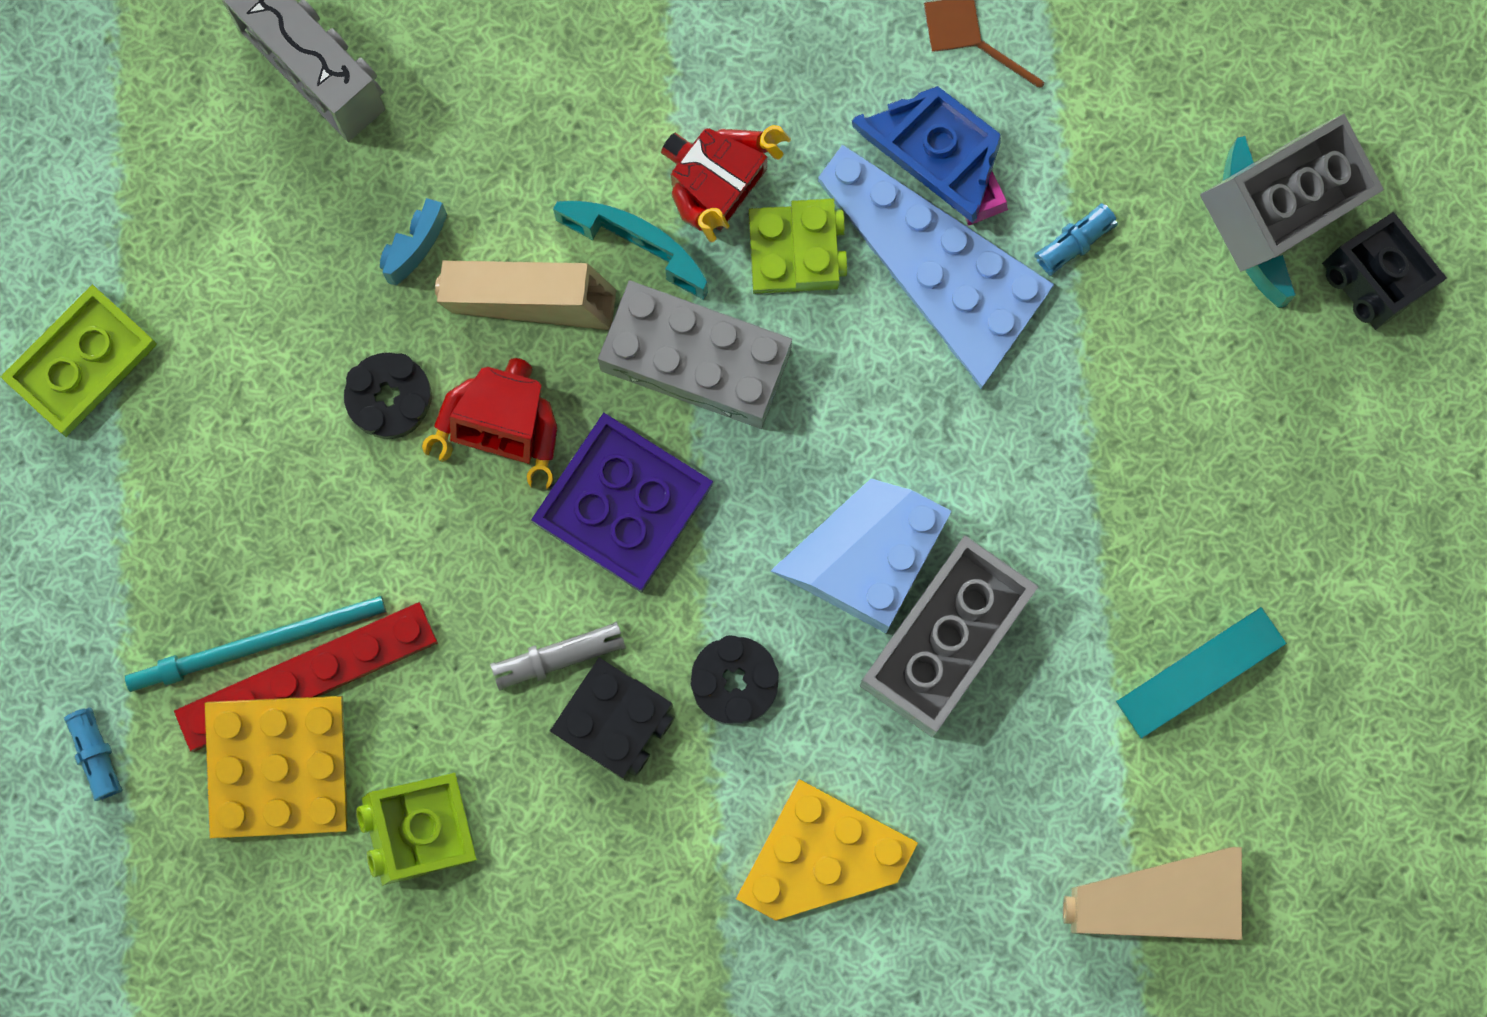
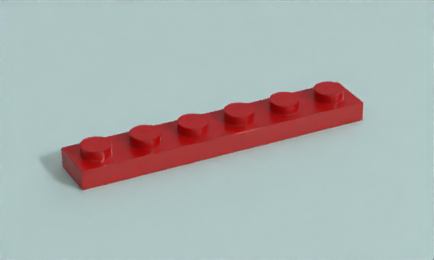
[174,602,438,752]

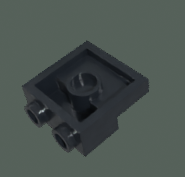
[1322,212,1447,330]
[550,657,675,780]

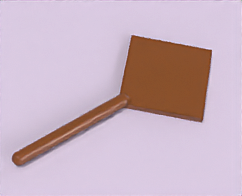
[924,0,1044,88]

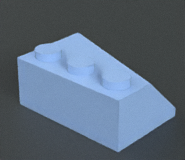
[771,479,951,633]

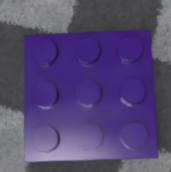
[531,412,713,593]

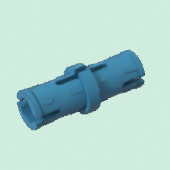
[1034,203,1118,276]
[64,708,122,801]

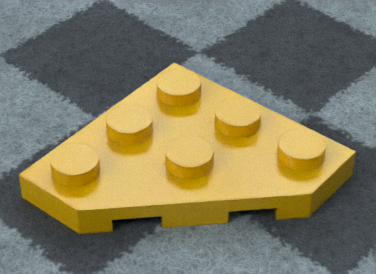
[736,779,918,921]

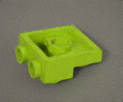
[748,198,847,294]
[357,773,477,886]

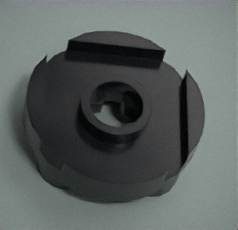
[344,352,432,439]
[690,635,779,725]

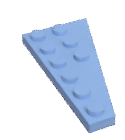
[818,145,1054,389]

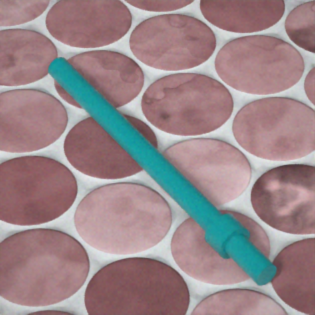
[125,596,386,692]

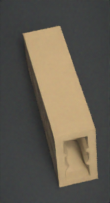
[435,261,616,330]
[1063,847,1242,940]

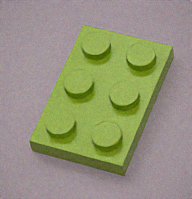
[0,284,157,437]

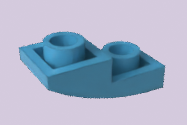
[380,198,447,286]

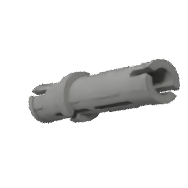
[490,621,626,691]

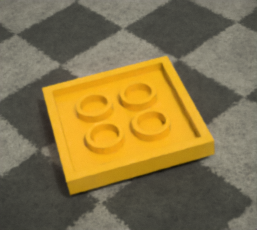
[205,696,348,838]

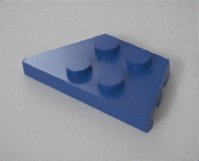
[851,86,1001,223]

